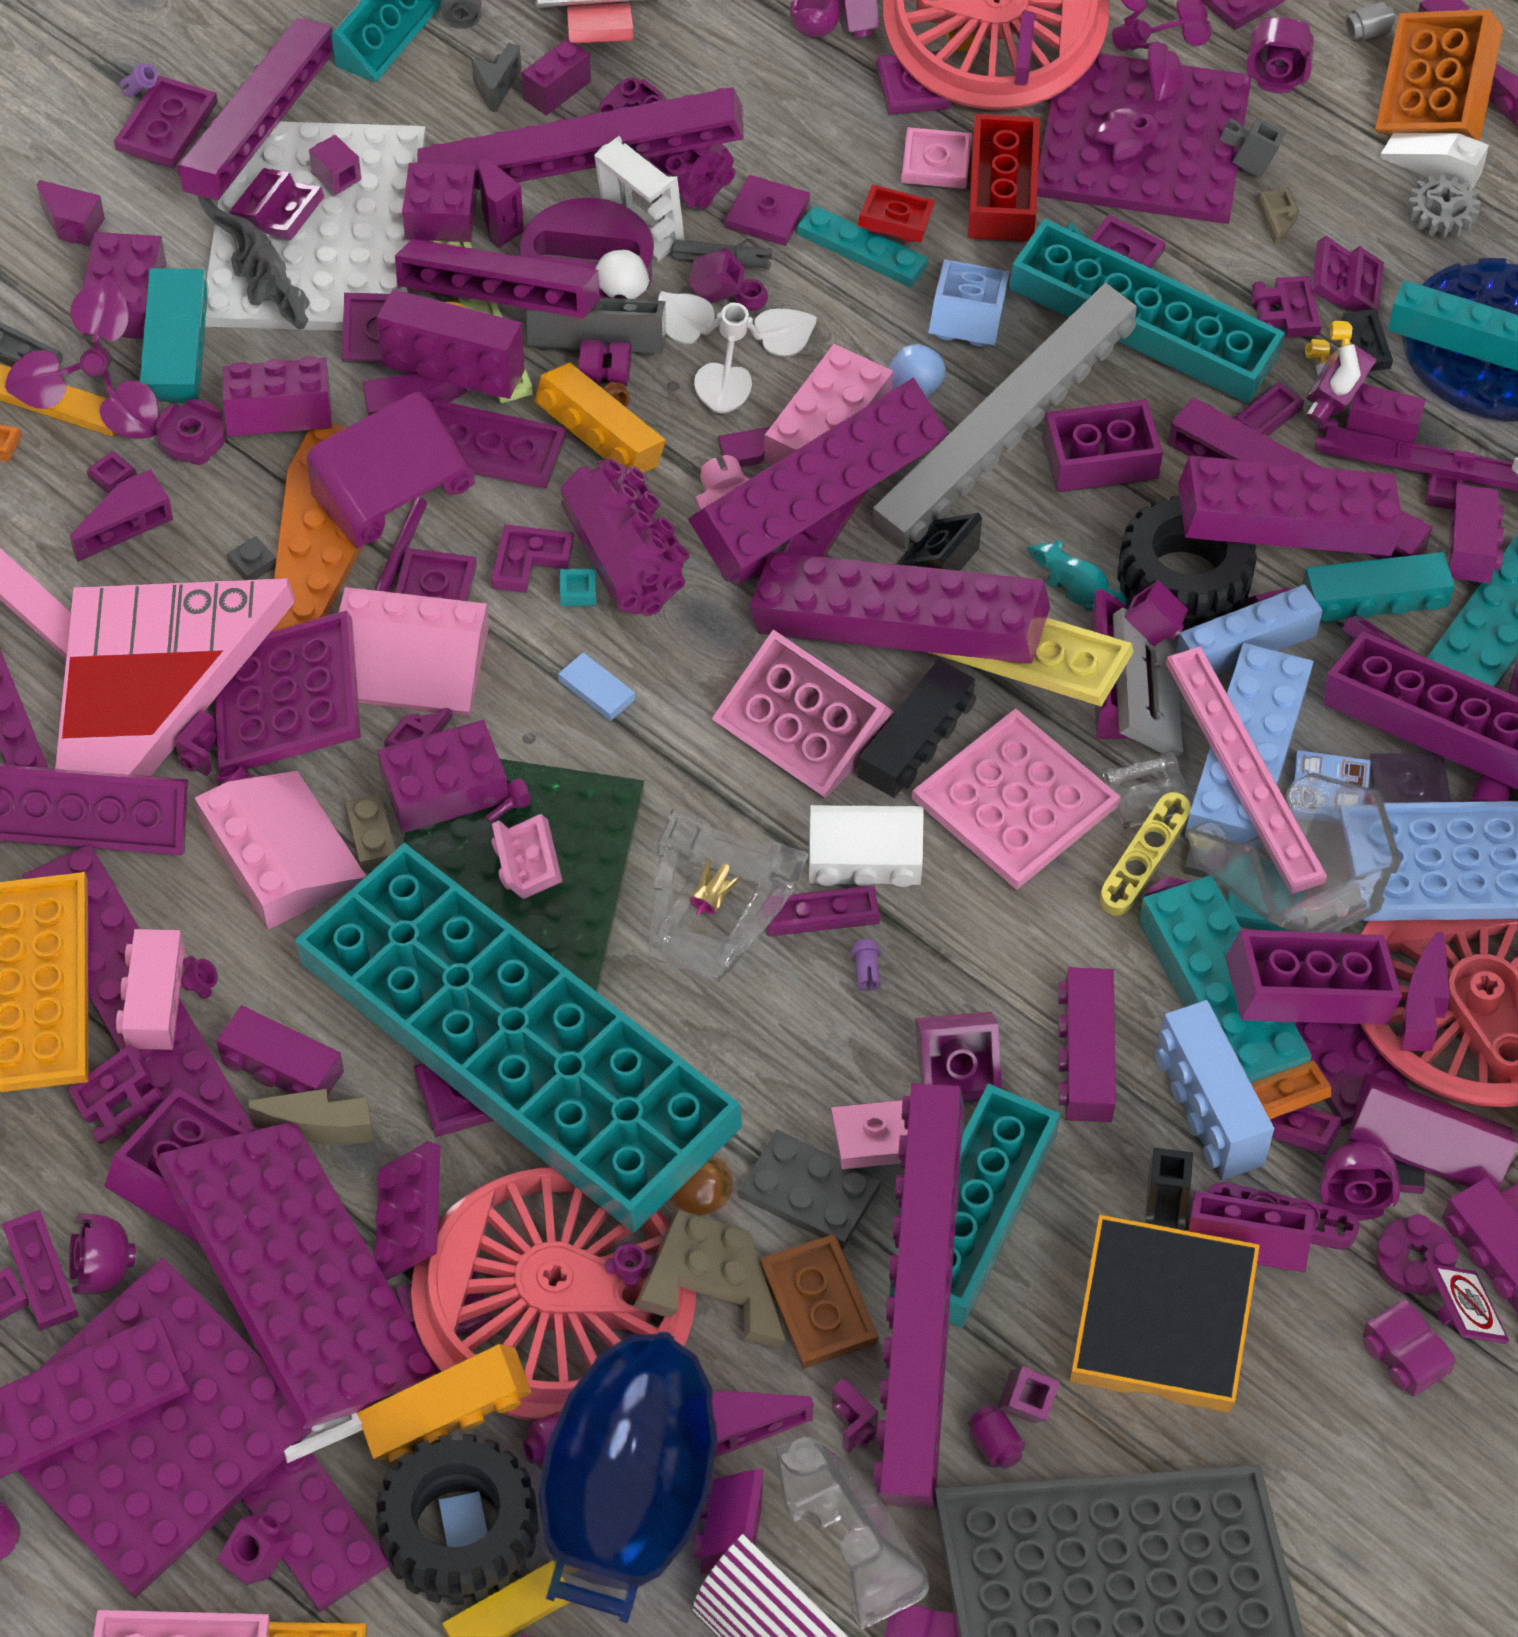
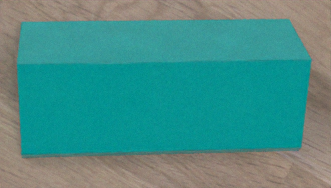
[331,0,440,82]

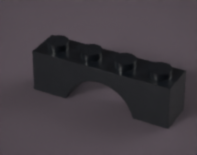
[1144,1148,1193,1231]

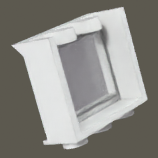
[594,136,685,262]

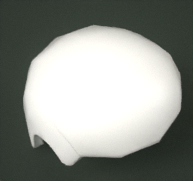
[596,250,650,299]

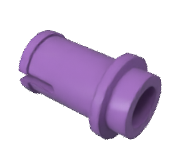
[119,64,157,98]
[851,939,881,991]

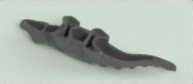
[198,196,310,329]

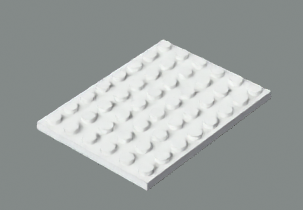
[205,122,426,331]

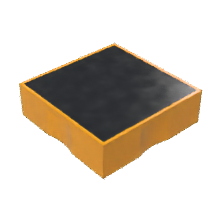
[1070,1215,1260,1413]

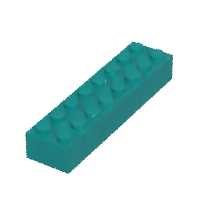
[1009,218,1285,404]

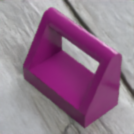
[478,159,524,248]

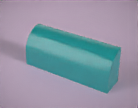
[140,268,208,403]

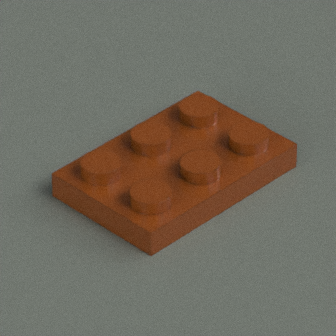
[760,1234,879,1369]

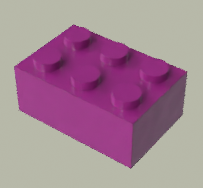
[82,232,166,339]
[223,356,332,437]
[1042,399,1163,492]
[377,719,508,833]

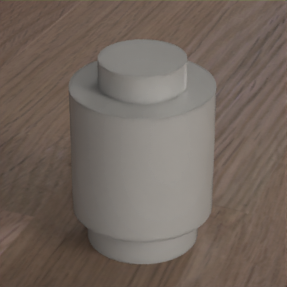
[1345,1,1395,41]

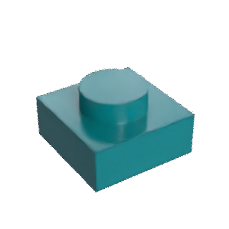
[560,569,596,606]

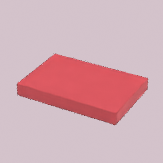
[567,3,634,43]

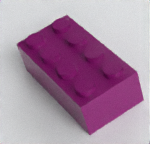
[377,289,525,399]
[1225,930,1402,1025]

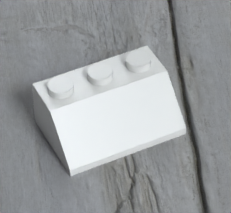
[808,805,924,887]

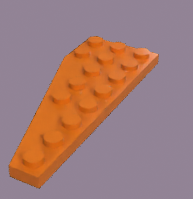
[271,423,364,632]

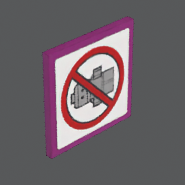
[1428,1263,1510,1344]

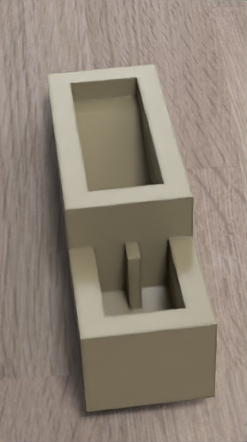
[248,1089,374,1145]

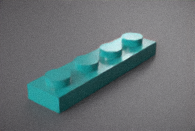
[797,205,928,288]

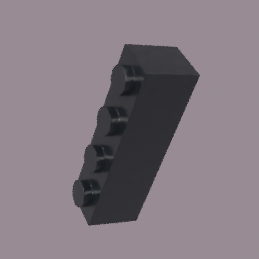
[858,659,976,798]

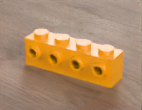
[534,362,666,473]
[357,1344,532,1465]

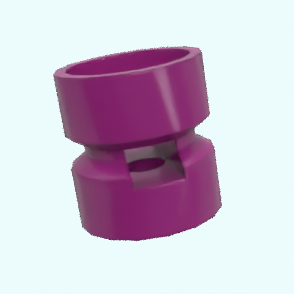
[579,338,631,386]

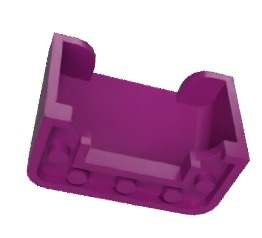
[307,392,475,549]

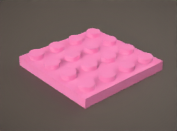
[912,708,1121,890]

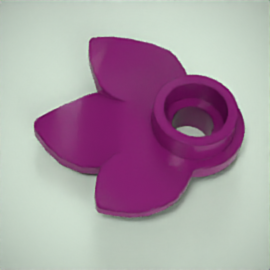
[1093,108,1159,162]

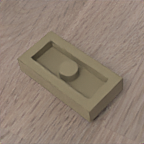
[345,794,395,870]

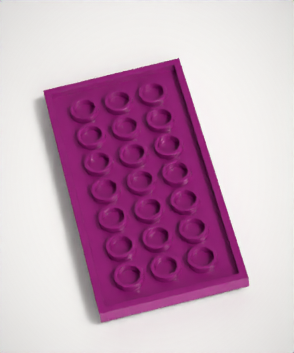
[155,1122,439,1430]

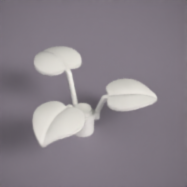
[658,291,817,414]

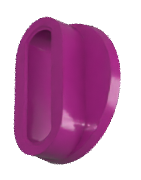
[520,198,654,299]

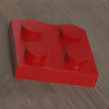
[857,184,935,243]

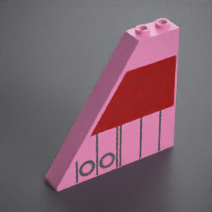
[55,578,295,776]

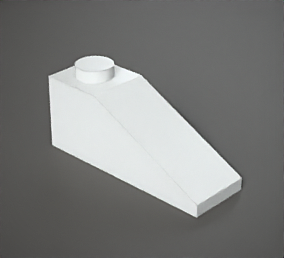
[1380,133,1489,191]

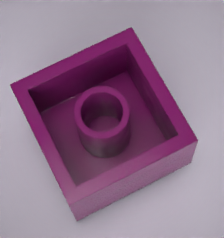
[402,162,477,242]

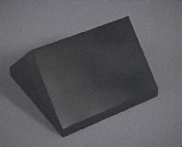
[896,512,982,571]

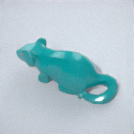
[1027,540,1127,612]

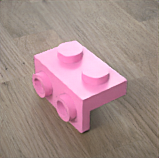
[492,814,562,899]

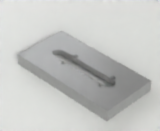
[1113,608,1183,758]

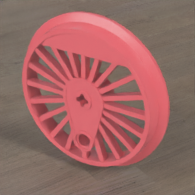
[883,0,1109,110]
[1361,919,1518,1108]
[411,1167,696,1421]

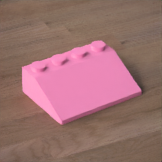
[339,587,489,716]
[712,629,895,798]
[194,771,366,930]

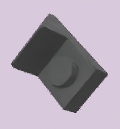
[472,43,521,112]

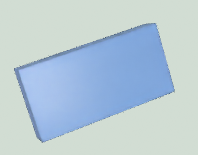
[558,653,635,722]
[439,1491,488,1547]

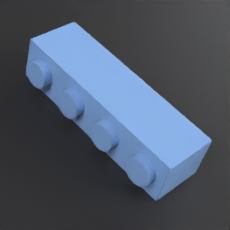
[1176,584,1323,675]

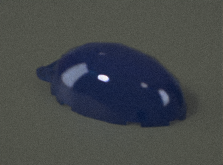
[538,1332,717,1623]

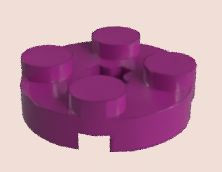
[156,399,226,465]
[1376,1214,1458,1296]

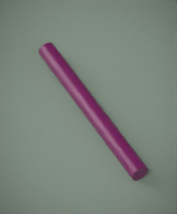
[374,497,427,592]

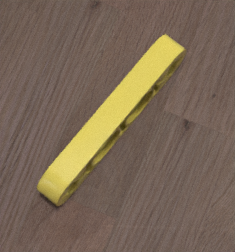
[1100,792,1191,916]

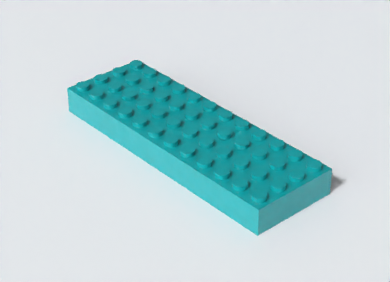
[295,843,742,1234]

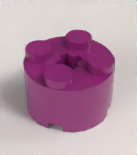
[1247,17,1314,93]

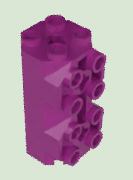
[598,78,736,210]
[560,458,690,616]

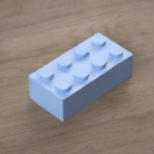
[1154,1000,1274,1181]

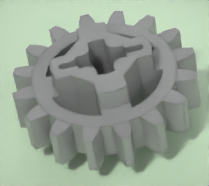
[1407,174,1481,238]

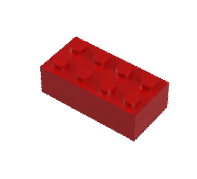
[967,114,1040,242]

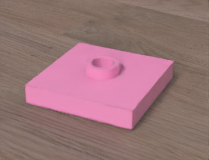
[901,127,972,189]
[831,1100,908,1169]

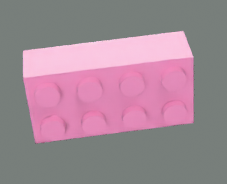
[764,344,894,465]

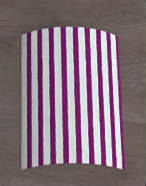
[693,1534,848,1637]

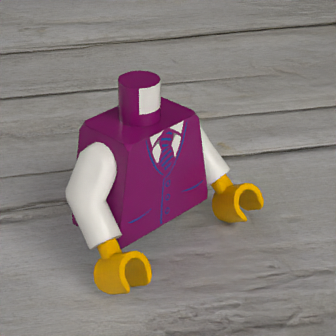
[1305,321,1377,425]

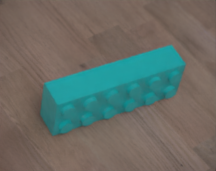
[1139,875,1311,1083]
[889,1084,1060,1329]

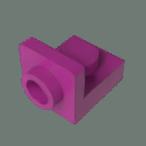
[175,710,217,776]
[832,1378,878,1453]

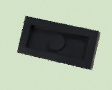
[1341,309,1393,371]

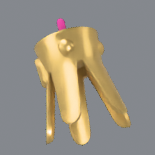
[689,858,741,915]

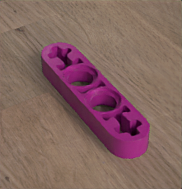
[1207,1182,1359,1250]

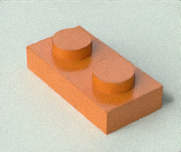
[1251,1060,1331,1119]

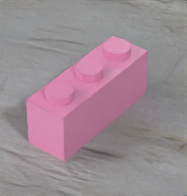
[116,929,185,1050]

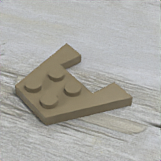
[634,1210,786,1350]

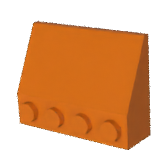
[1375,9,1503,141]

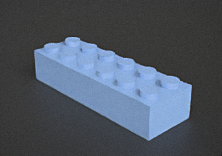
[1185,642,1314,858]

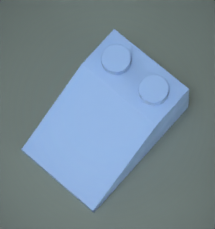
[928,259,1010,347]

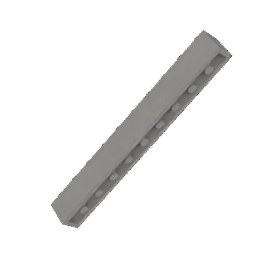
[873,283,1137,549]

